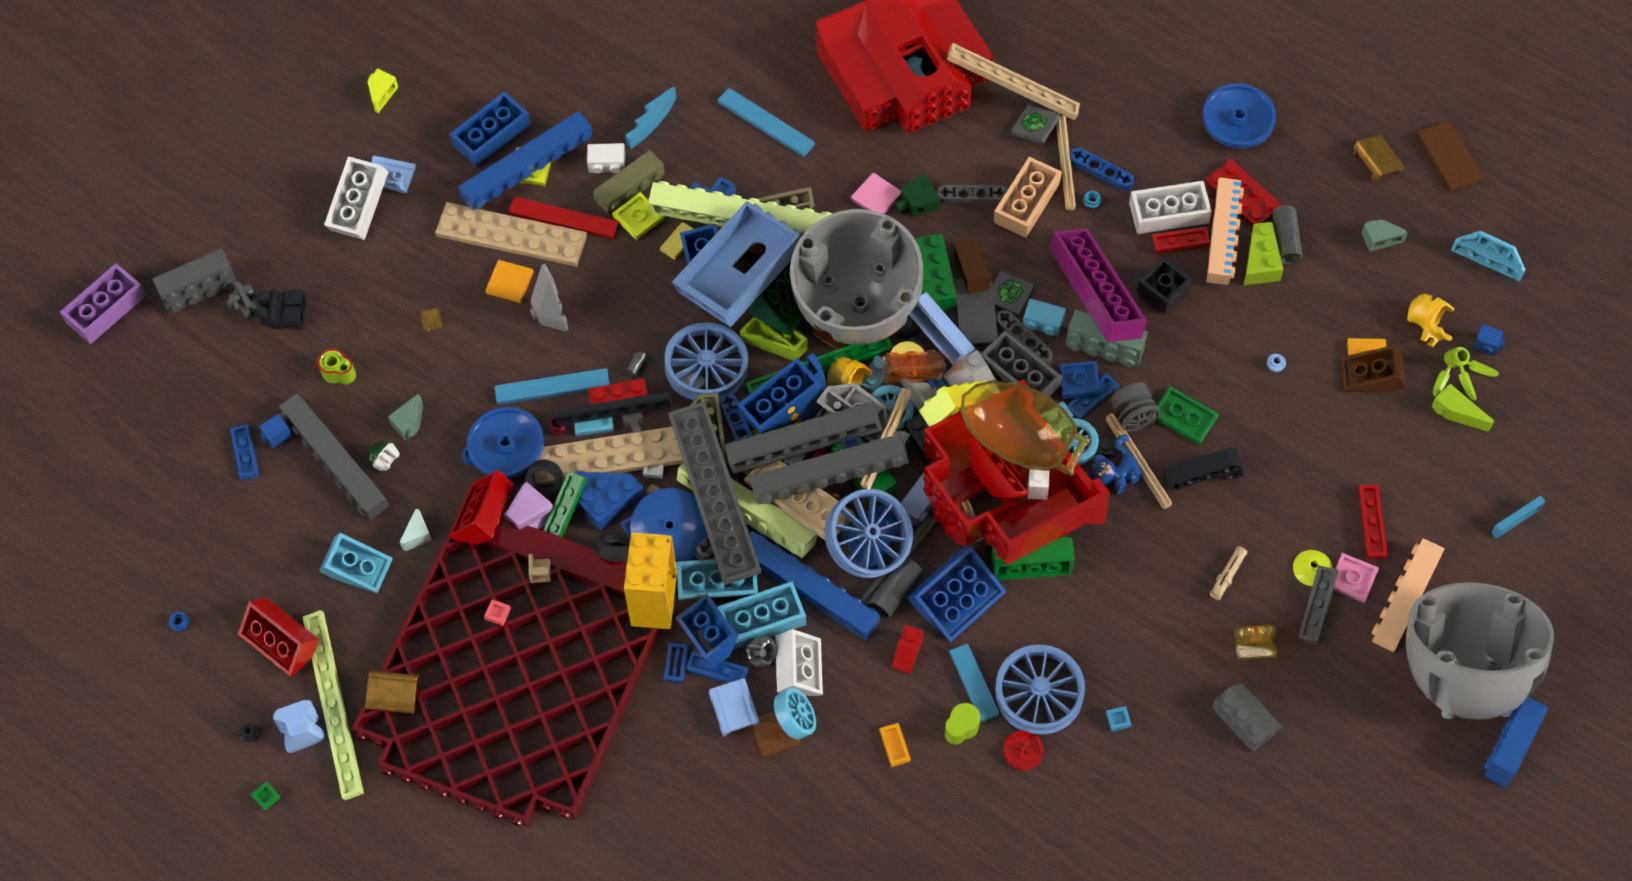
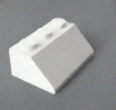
[776,629,823,696]

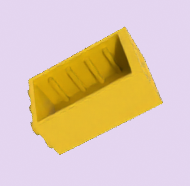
[624,533,677,629]

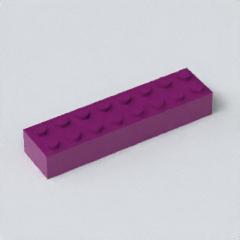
[1050,228,1147,342]

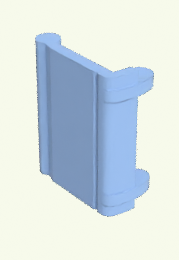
[372,155,416,194]
[709,679,760,736]

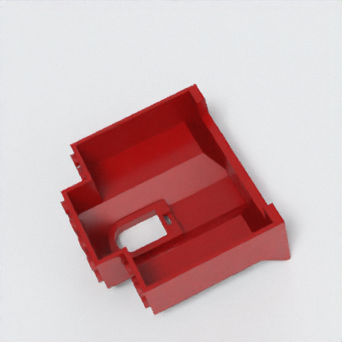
[815,0,993,134]
[923,379,1110,565]

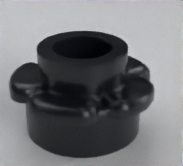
[239,723,259,742]

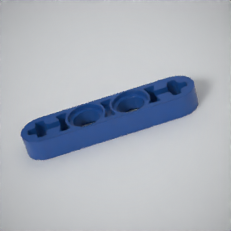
[1070,148,1134,191]
[720,393,752,441]

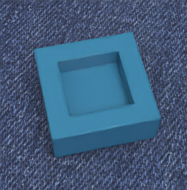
[1106,706,1132,732]

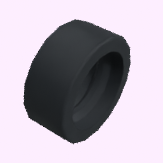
[525,460,563,498]
[597,533,631,562]

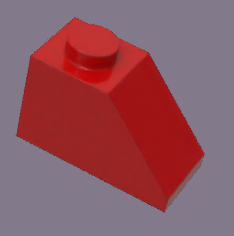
[892,625,924,675]

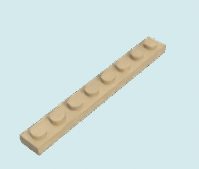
[947,43,1080,120]

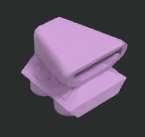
[501,482,553,530]

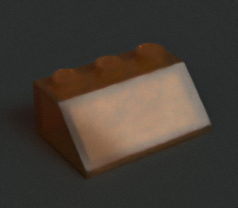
[882,350,946,383]

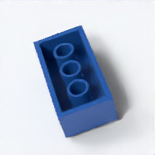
[450,91,531,167]
[1483,697,1549,788]

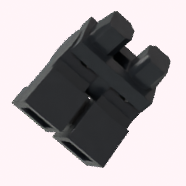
[254,289,307,330]

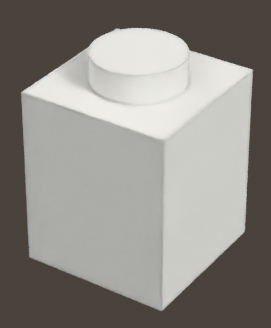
[1028,469,1049,500]

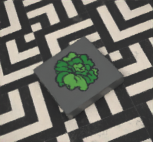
[1011,105,1060,144]
[993,271,1034,317]

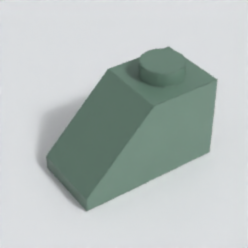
[1361,219,1407,252]
[388,394,423,440]

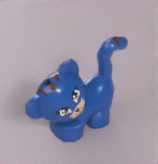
[1089,434,1142,495]

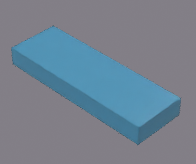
[1491,495,1545,538]

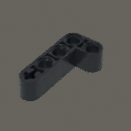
[1163,448,1244,490]

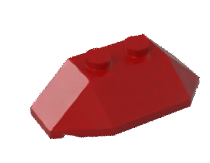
[970,437,1029,497]

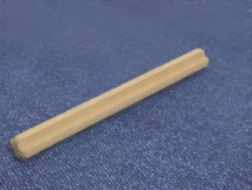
[1056,115,1076,211]
[860,388,911,489]
[1106,413,1172,509]

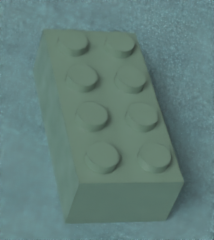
[1066,310,1148,368]

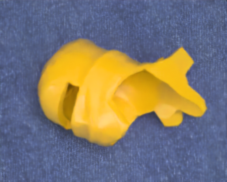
[1407,294,1454,347]
[826,357,873,386]

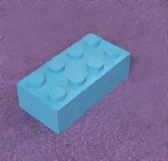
[718,581,806,650]

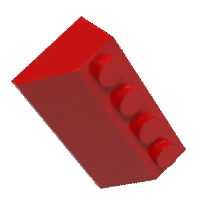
[449,469,514,544]
[238,598,319,677]

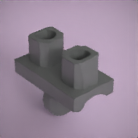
[227,281,261,319]

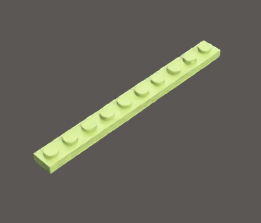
[303,610,364,800]

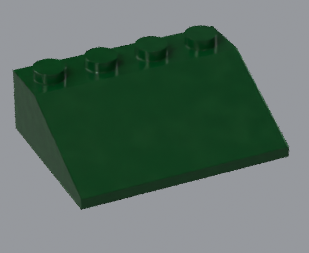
[747,261,804,336]

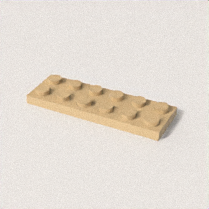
[744,460,855,541]

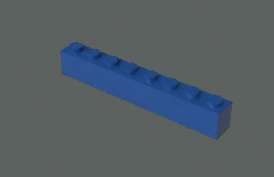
[458,111,593,211]
[749,531,880,641]

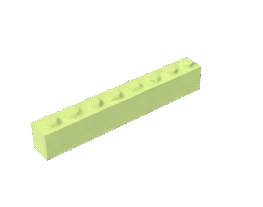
[677,463,817,558]

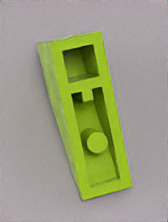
[1431,384,1494,432]

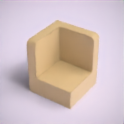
[529,554,551,583]

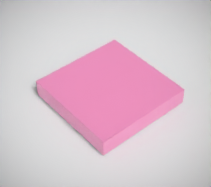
[851,173,900,214]
[1334,553,1379,603]

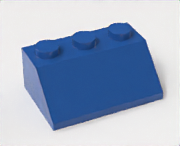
[676,593,738,668]

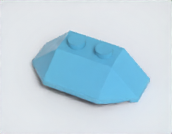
[1451,231,1525,282]

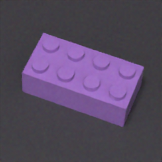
[60,263,146,344]

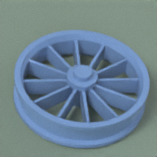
[665,323,748,401]
[825,489,913,578]
[995,645,1085,735]

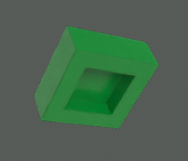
[251,781,281,811]

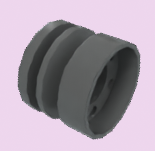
[1110,382,1160,432]

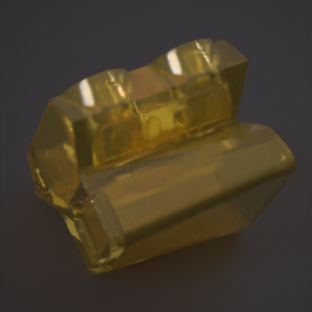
[1234,624,1280,661]

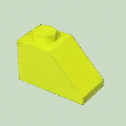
[368,68,398,113]

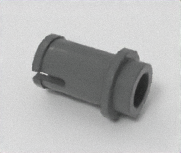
[626,351,647,376]

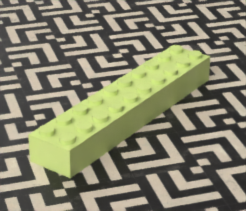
[648,181,832,235]

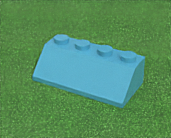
[677,559,758,600]

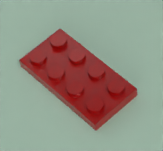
[1204,159,1282,227]

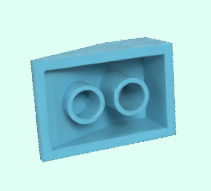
[319,533,393,593]

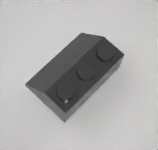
[1212,683,1283,752]

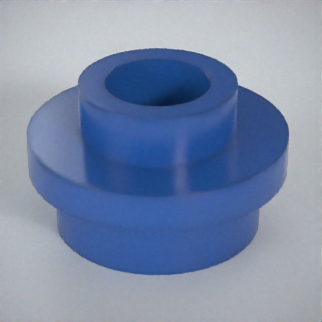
[169,612,189,631]

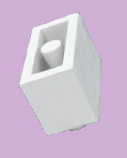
[587,143,625,174]

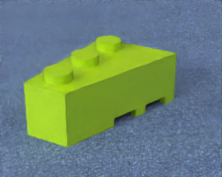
[1244,222,1283,285]
[740,317,808,361]

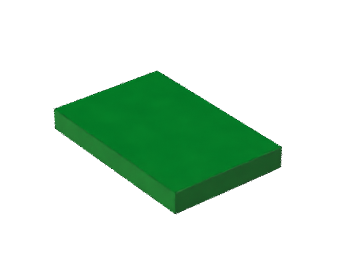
[1156,386,1219,445]

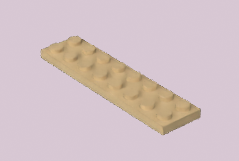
[435,202,587,267]
[535,427,684,485]

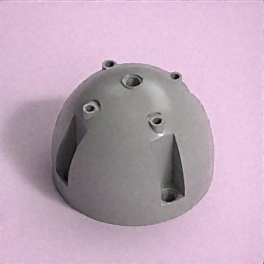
[790,209,923,345]
[1406,583,1554,720]

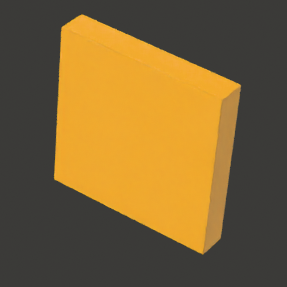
[485,260,534,303]

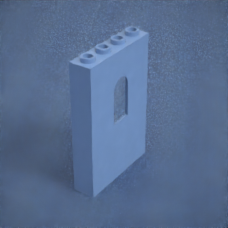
[672,201,803,327]

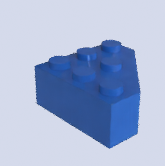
[561,471,645,532]
[841,505,901,580]

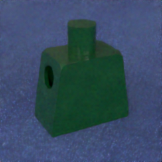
[894,173,941,217]

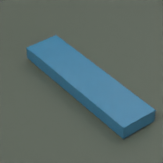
[949,644,1000,722]

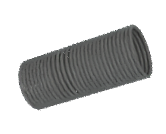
[1272,205,1303,264]
[870,558,923,618]

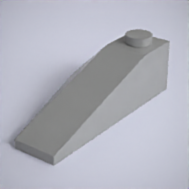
[530,264,569,331]
[943,350,1001,393]

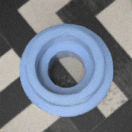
[1267,354,1286,372]

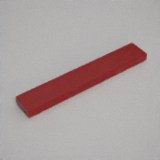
[509,197,619,240]

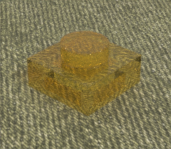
[420,308,442,331]

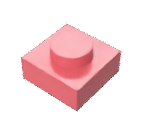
[484,600,511,626]

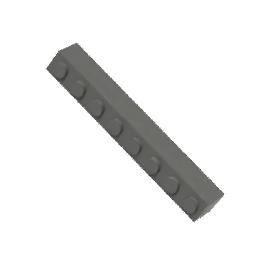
[279,393,389,520]
[725,401,882,474]
[750,434,909,504]

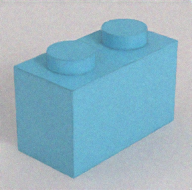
[1023,299,1066,336]

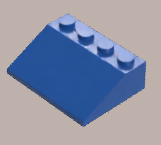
[907,546,1006,642]

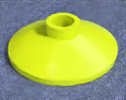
[1293,550,1333,587]

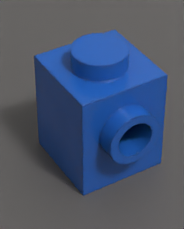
[1473,324,1505,356]
[259,414,292,448]

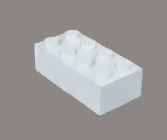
[324,156,388,240]
[1129,181,1212,234]

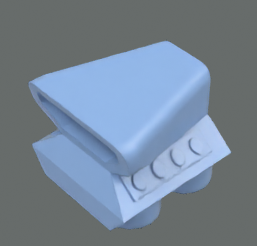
[273,700,325,753]

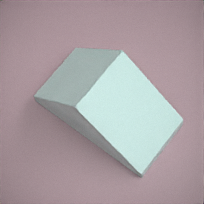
[400,509,432,551]

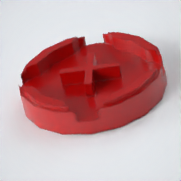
[1003,730,1044,771]

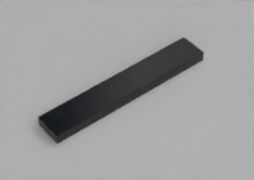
[554,392,670,426]

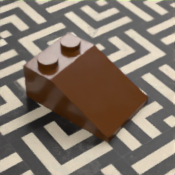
[1340,344,1406,392]

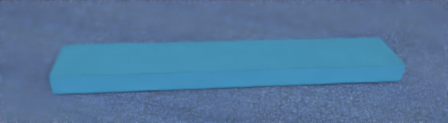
[718,88,815,157]
[495,368,610,405]

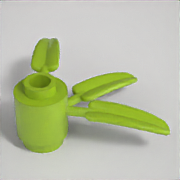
[1433,347,1499,401]

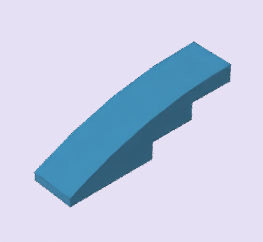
[625,87,676,149]

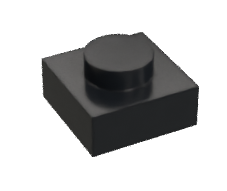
[1095,436,1117,458]

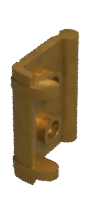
[1353,135,1405,181]
[365,670,419,714]

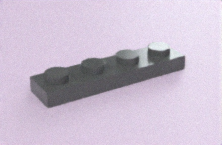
[1298,565,1339,644]

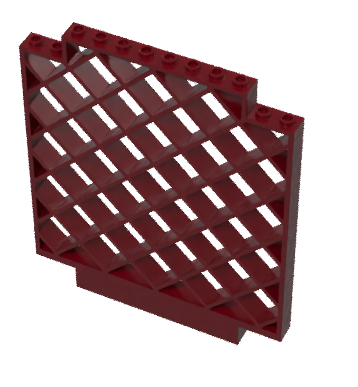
[352,516,661,827]

